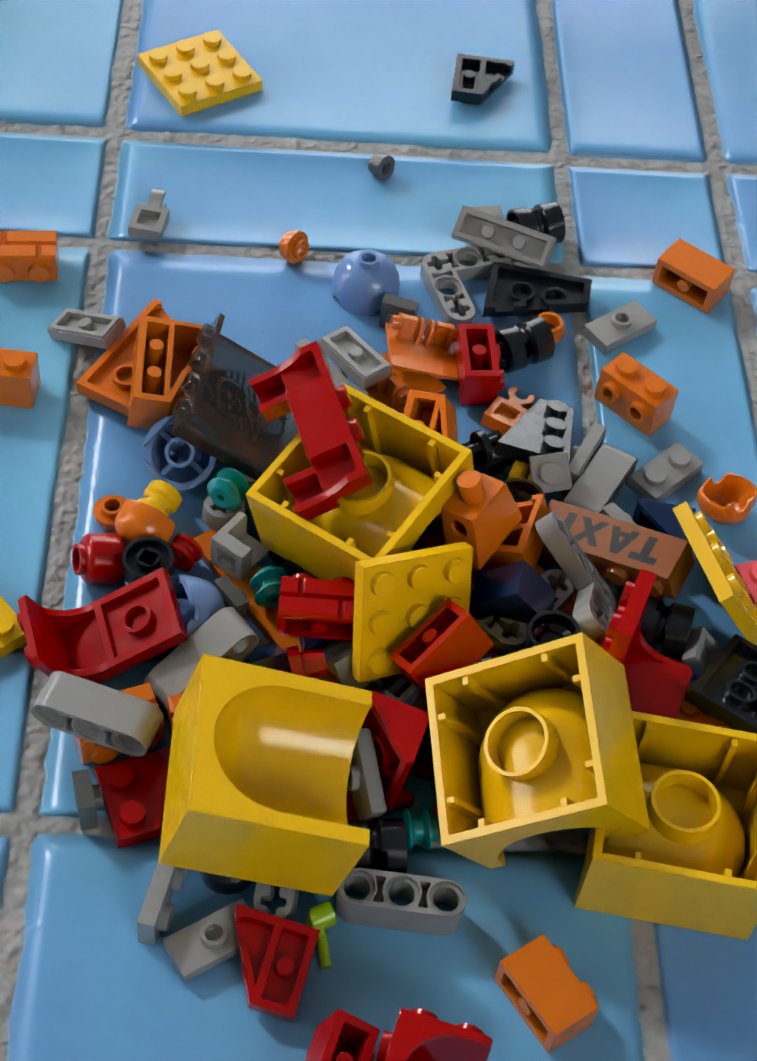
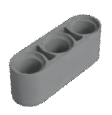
[563,443,638,514]
[144,607,259,716]
[31,671,164,757]
[335,868,467,935]

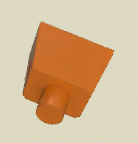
[441,470,522,570]

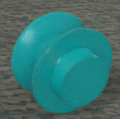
[207,468,250,511]
[249,566,288,608]
[399,807,439,852]

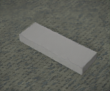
[451,205,557,271]

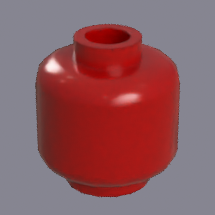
[72,533,126,584]

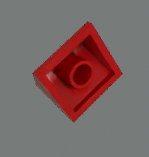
[361,691,429,809]

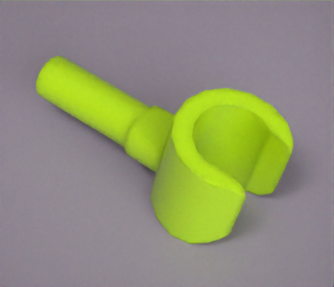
[307,901,337,969]

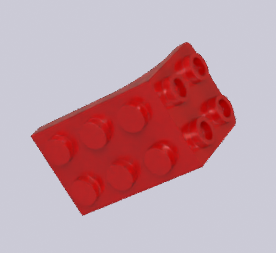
[17,567,188,684]
[602,568,693,719]
[376,1007,493,1061]

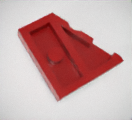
[94,747,170,849]
[233,904,320,1022]

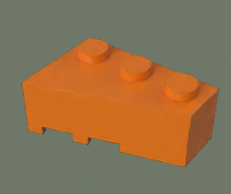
[127,315,213,429]

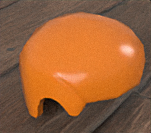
[696,473,757,525]
[114,499,176,546]

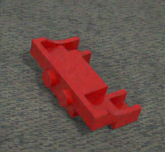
[249,340,373,521]

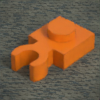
[480,386,535,435]

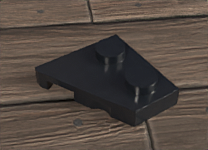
[451,53,515,104]

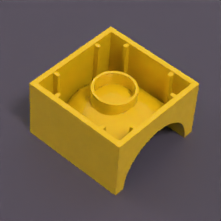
[245,383,474,581]
[425,632,650,869]
[158,654,372,896]
[574,711,757,940]

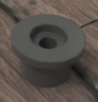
[368,154,395,181]

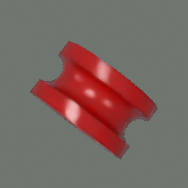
[168,533,203,572]

